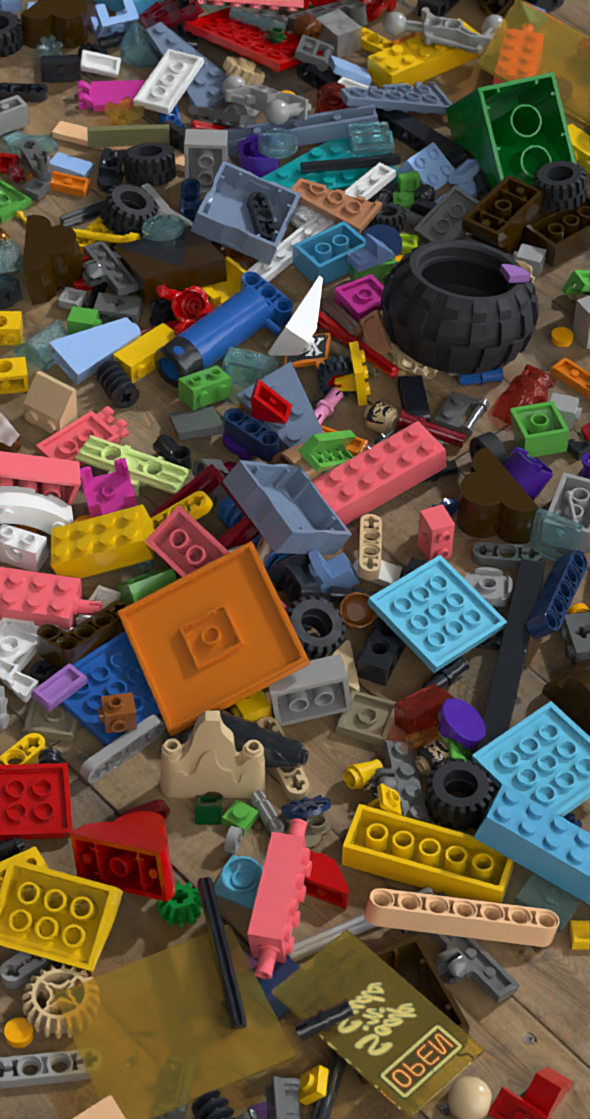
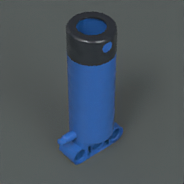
[154,271,294,388]

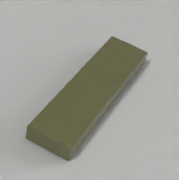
[87,124,170,148]

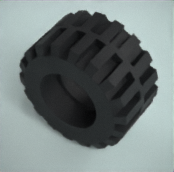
[0,10,23,58]
[123,142,177,187]
[533,161,587,211]
[100,184,158,238]
[286,596,346,661]
[425,759,494,832]

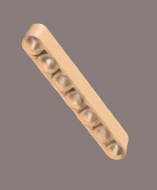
[364,888,560,947]

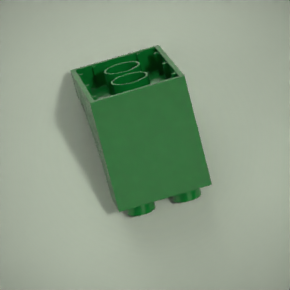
[445,72,576,190]

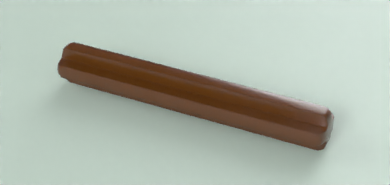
[320,296,363,337]

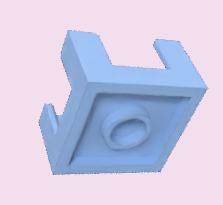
[89,0,139,42]

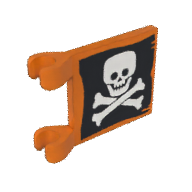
[284,332,331,368]

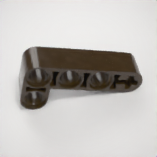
[37,601,129,669]

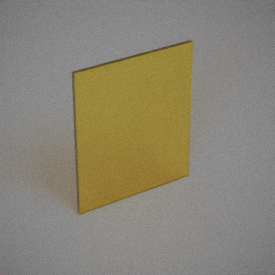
[476,0,590,129]
[54,924,296,1119]

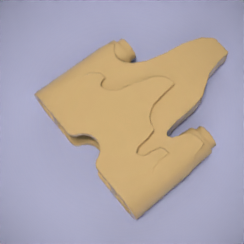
[160,711,266,799]

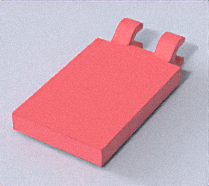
[36,406,130,467]

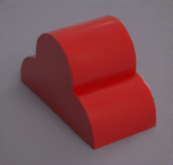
[70,811,176,902]

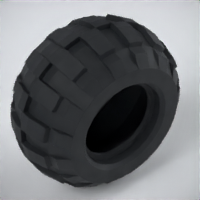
[381,240,539,374]

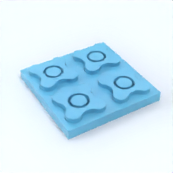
[367,555,507,673]
[472,701,590,817]

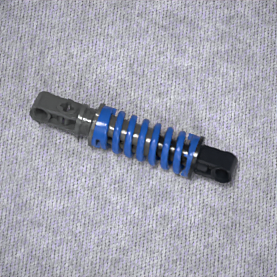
[192,458,321,602]

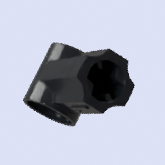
[153,434,192,471]

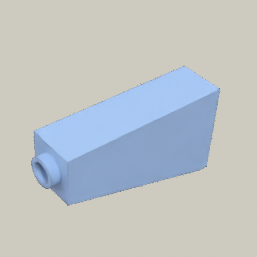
[48,317,141,386]

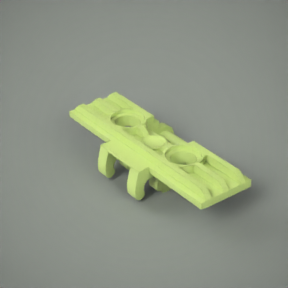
[75,435,191,497]

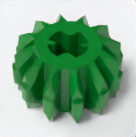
[156,880,202,929]

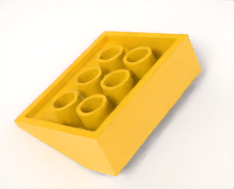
[0,858,123,972]

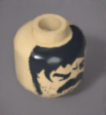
[364,401,399,434]
[415,739,454,776]

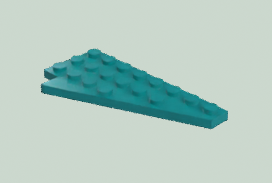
[262,136,399,191]

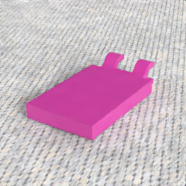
[77,80,149,112]

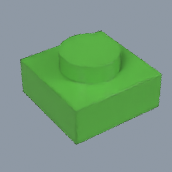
[397,171,420,193]
[393,192,414,210]
[222,799,259,835]

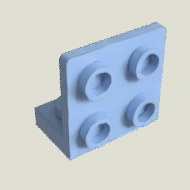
[398,142,455,191]

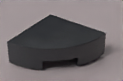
[567,439,590,461]

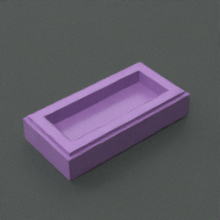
[31,663,87,712]

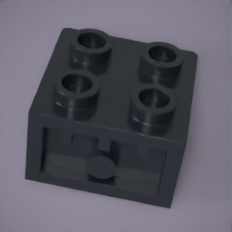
[40,54,81,83]

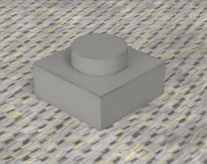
[58,287,87,310]

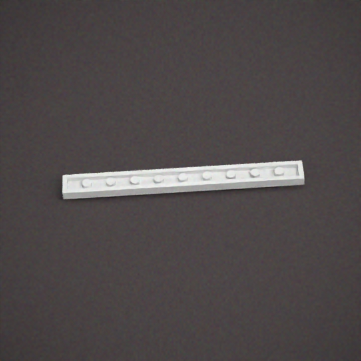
[247,162,396,282]

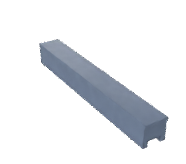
[222,104,380,158]

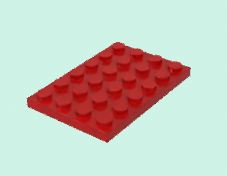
[184,7,322,72]

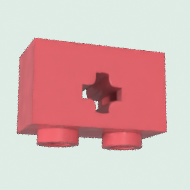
[417,504,455,562]

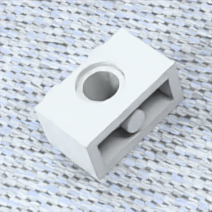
[0,524,48,572]

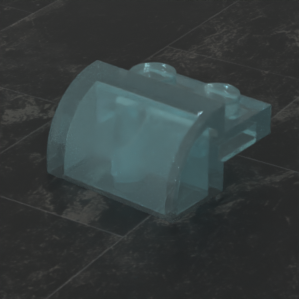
[347,122,395,157]

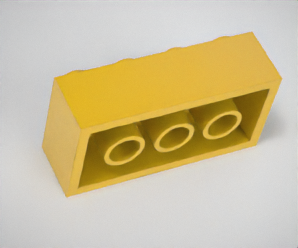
[51,504,154,579]

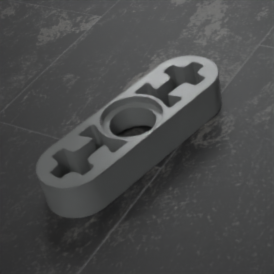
[471,542,543,569]

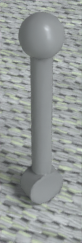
[564,490,579,529]

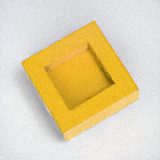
[298,1065,328,1106]

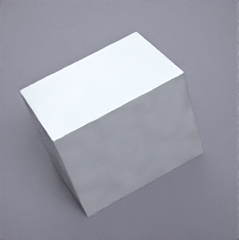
[316,9,361,58]

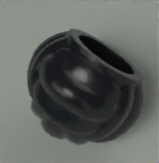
[414,184,436,202]

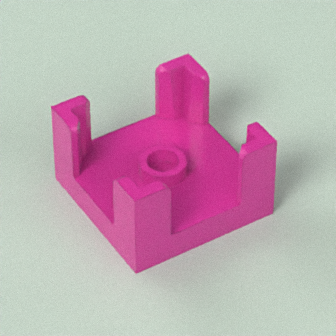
[334,274,384,331]
[80,458,137,518]

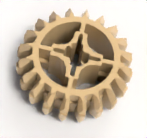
[22,963,100,1040]

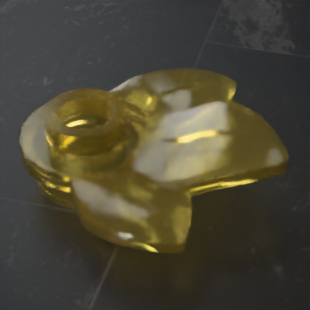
[105,96,145,126]

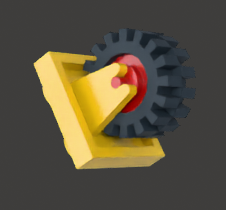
[317,341,371,406]

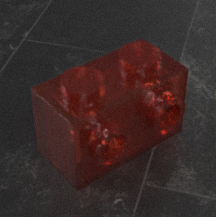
[394,683,454,739]

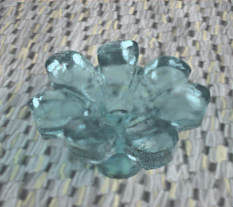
[37,35,62,57]

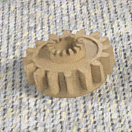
[223,56,266,85]

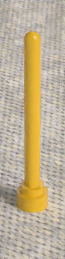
[72,228,140,244]

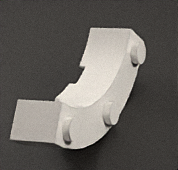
[0,486,74,535]

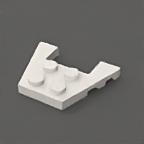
[0,617,73,703]

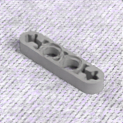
[80,714,166,784]
[0,1049,103,1089]

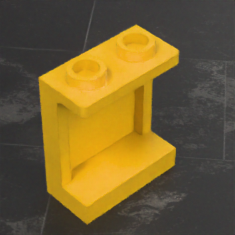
[202,256,247,309]

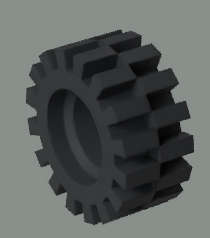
[368,202,406,233]

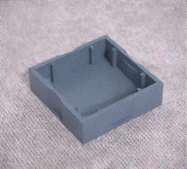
[191,161,301,265]
[223,460,352,555]

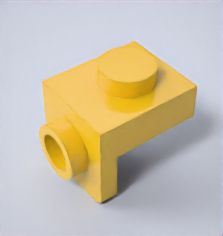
[368,783,402,815]

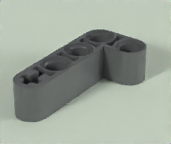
[289,0,367,36]

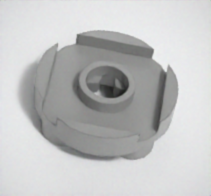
[464,567,513,607]

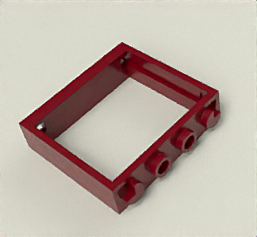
[149,464,260,580]

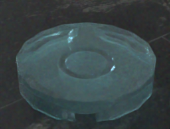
[257,128,299,159]
[142,214,185,241]

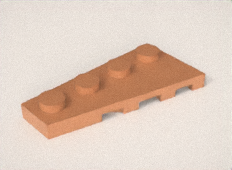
[291,178,383,234]

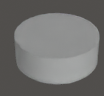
[224,826,242,854]

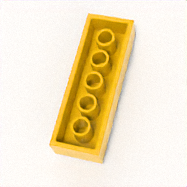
[367,18,482,88]
[341,804,515,904]

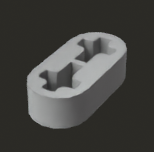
[0,951,50,989]

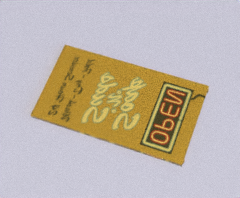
[272,929,484,1119]

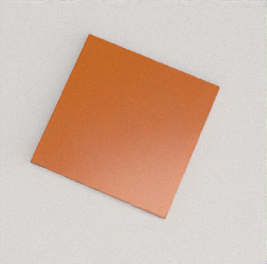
[117,541,311,736]

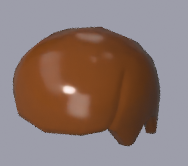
[339,592,376,630]

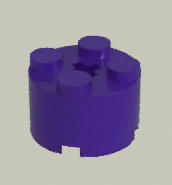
[238,134,279,178]
[503,447,554,500]

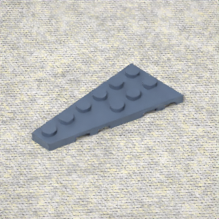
[146,22,227,108]
[339,81,452,116]
[236,362,330,474]

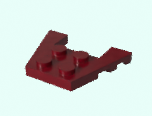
[139,0,204,30]

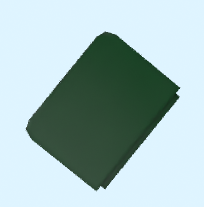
[195,795,222,825]

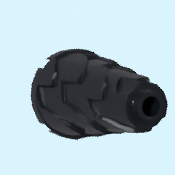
[214,709,309,770]

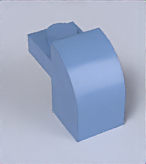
[308,549,360,594]

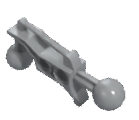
[383,8,507,55]
[222,75,311,125]

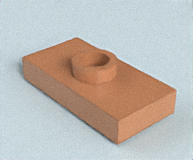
[359,310,393,356]

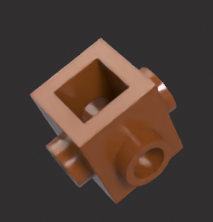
[97,692,137,733]

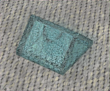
[13,319,69,371]

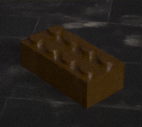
[524,194,590,267]

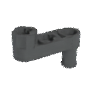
[20,139,53,182]

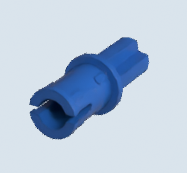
[458,367,504,386]

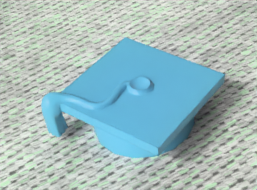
[214,854,264,910]

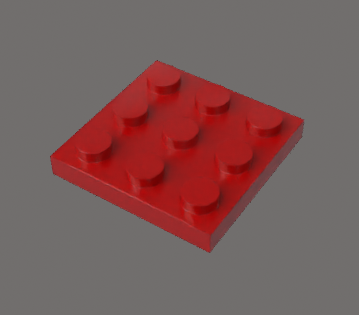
[0,763,73,840]

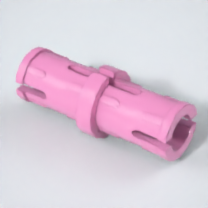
[314,387,343,425]

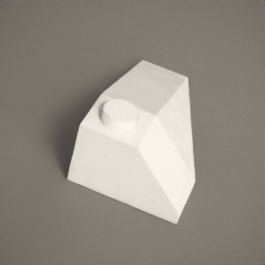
[268,276,323,356]

